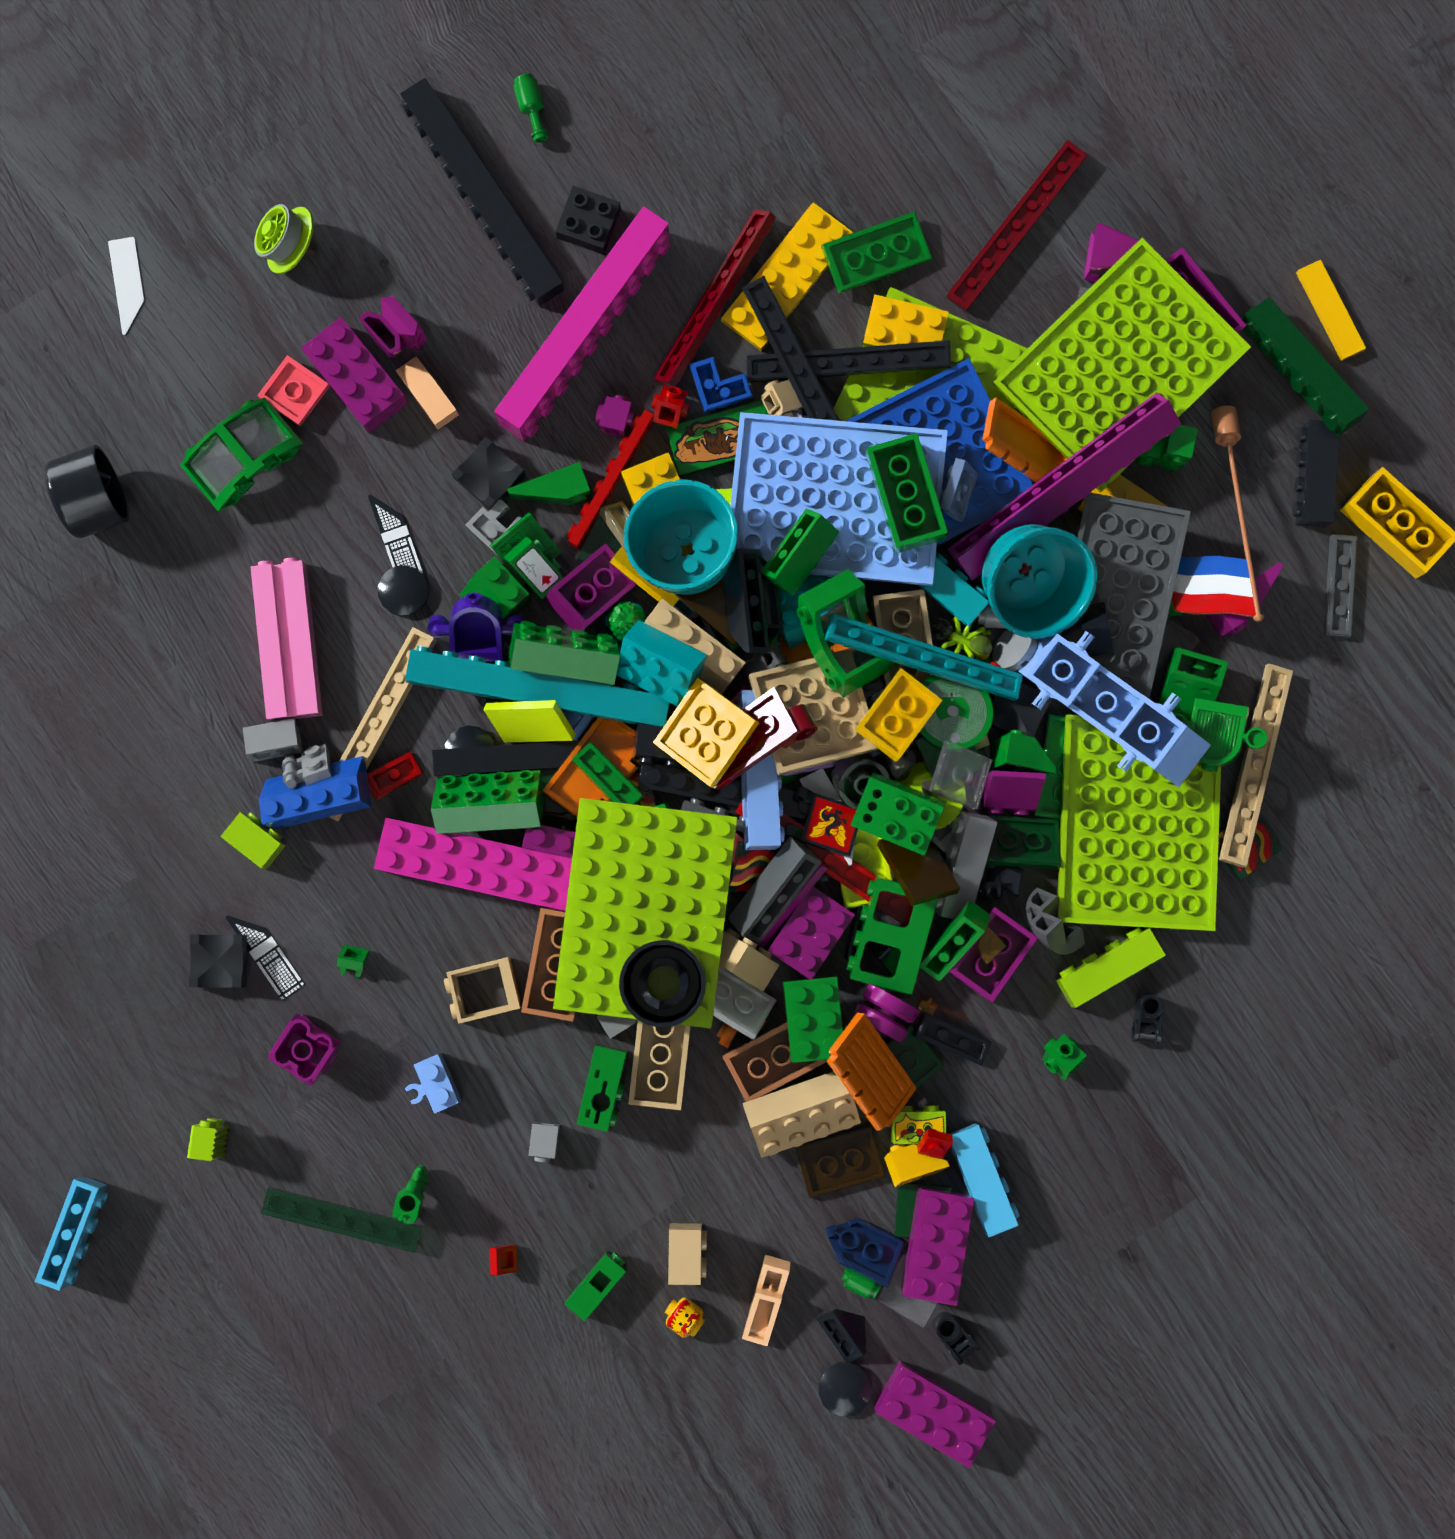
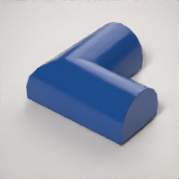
[689,357,753,414]

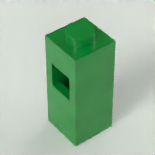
[564,1251,627,1322]

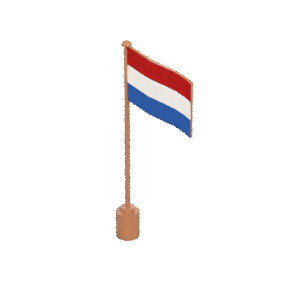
[1172,406,1264,622]

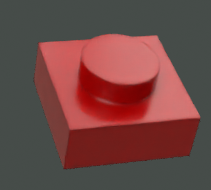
[917,1129,953,1159]
[490,1244,518,1275]

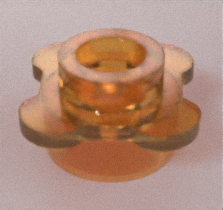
[917,996,938,1020]

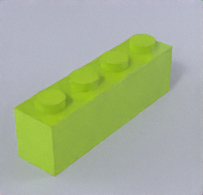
[1055,927,1166,1008]

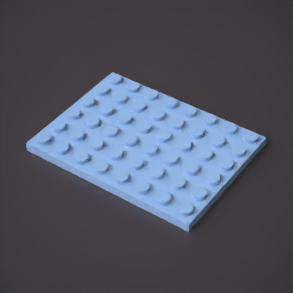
[730,412,948,586]

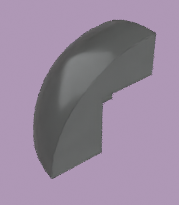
[1026,888,1085,955]

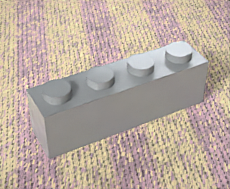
[935,811,997,919]

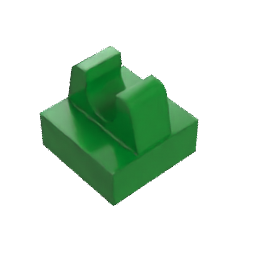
[336,945,369,978]

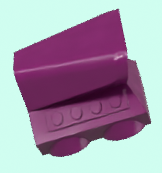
[1083,223,1139,284]
[360,295,428,359]
[268,1013,341,1087]

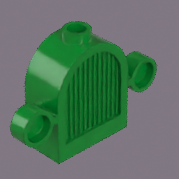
[1174,698,1268,772]

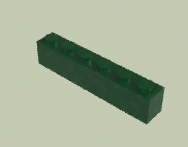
[1242,297,1369,437]

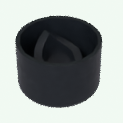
[44,445,129,538]
[619,940,707,1027]

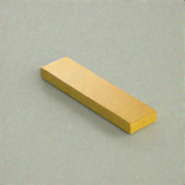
[1296,260,1366,361]

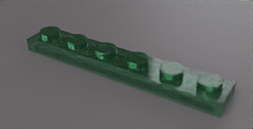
[261,1187,423,1253]

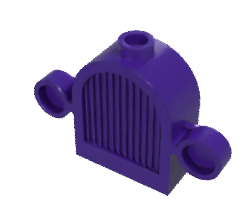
[427,592,526,661]

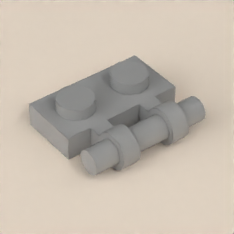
[282,744,332,788]

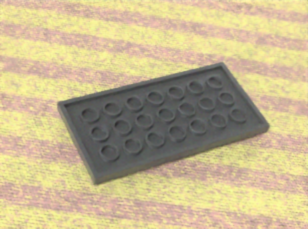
[1059,492,1191,699]

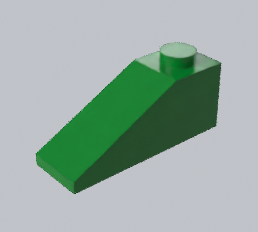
[507,462,592,505]

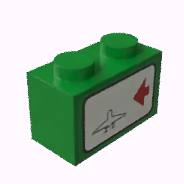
[504,536,564,599]

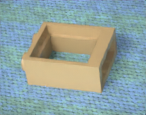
[444,957,522,1024]

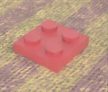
[257,355,330,427]

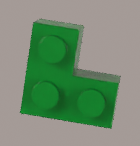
[1134,425,1198,472]

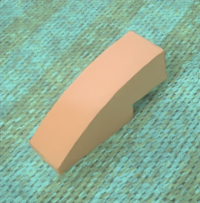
[395,357,459,429]
[742,1255,791,1346]

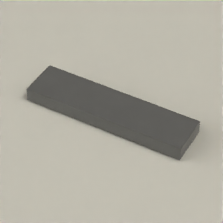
[1324,534,1358,638]

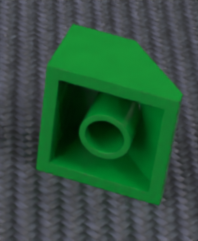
[459,556,532,622]
[988,730,1056,777]

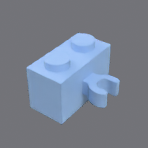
[405,1053,462,1114]

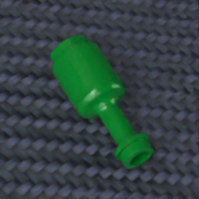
[513,73,549,143]

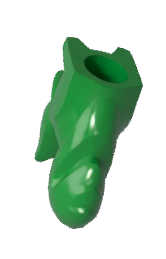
[392,1165,428,1225]

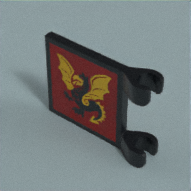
[784,786,858,858]

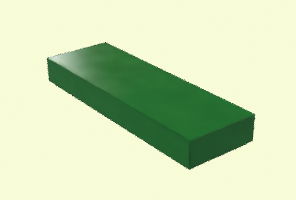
[572,742,644,805]

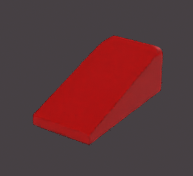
[367,752,423,801]

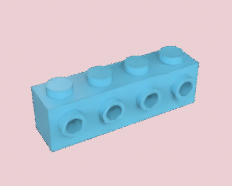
[949,1124,1019,1237]
[35,1176,108,1291]

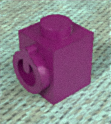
[595,395,636,438]

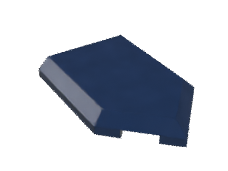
[825,1218,905,1288]

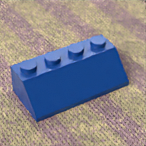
[259,756,372,830]

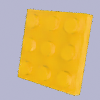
[653,678,759,788]

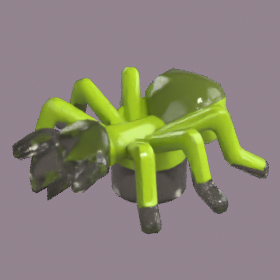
[931,615,992,660]

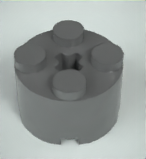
[831,753,889,809]

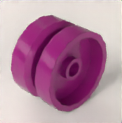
[851,984,919,1044]

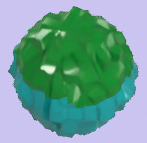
[605,601,646,643]

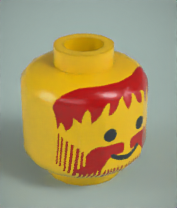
[664,1297,705,1338]

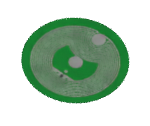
[920,675,993,750]

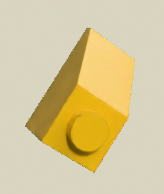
[884,1144,949,1187]

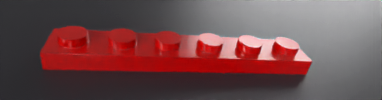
[567,410,654,551]

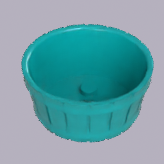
[623,479,738,595]
[982,524,1097,639]

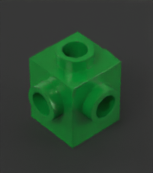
[1042,1034,1087,1081]

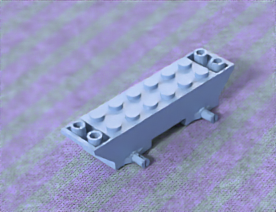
[1017,631,1211,787]

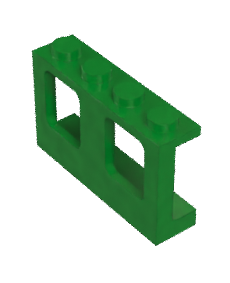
[846,874,938,995]

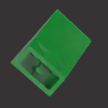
[1156,648,1229,721]

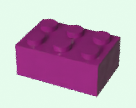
[767,887,855,979]
[948,907,1037,1002]

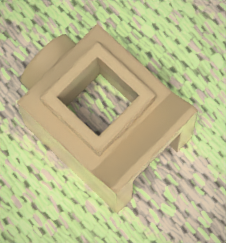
[761,380,802,417]

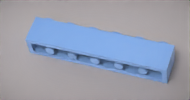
[737,690,785,850]

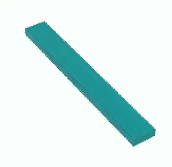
[824,613,1023,701]

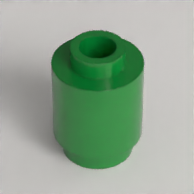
[841,1267,881,1299]

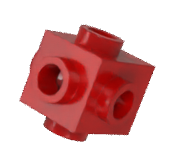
[652,385,690,429]

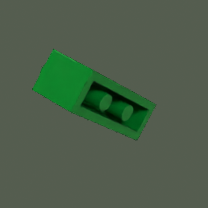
[761,508,839,596]
[920,900,991,982]

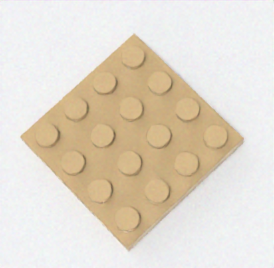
[749,649,878,776]

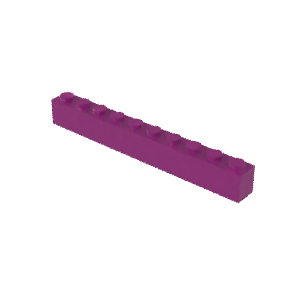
[947,393,1181,581]

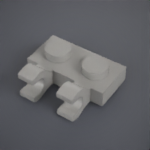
[465,499,521,555]

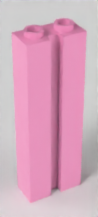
[250,557,323,722]

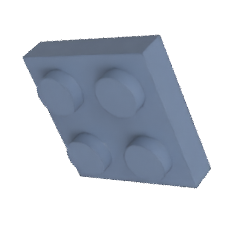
[939,458,979,522]

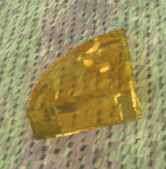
[979,927,1006,964]

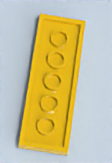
[721,202,853,351]

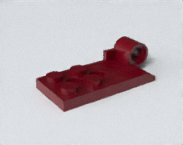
[714,687,818,790]

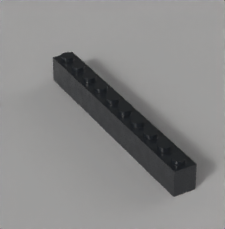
[400,78,564,306]

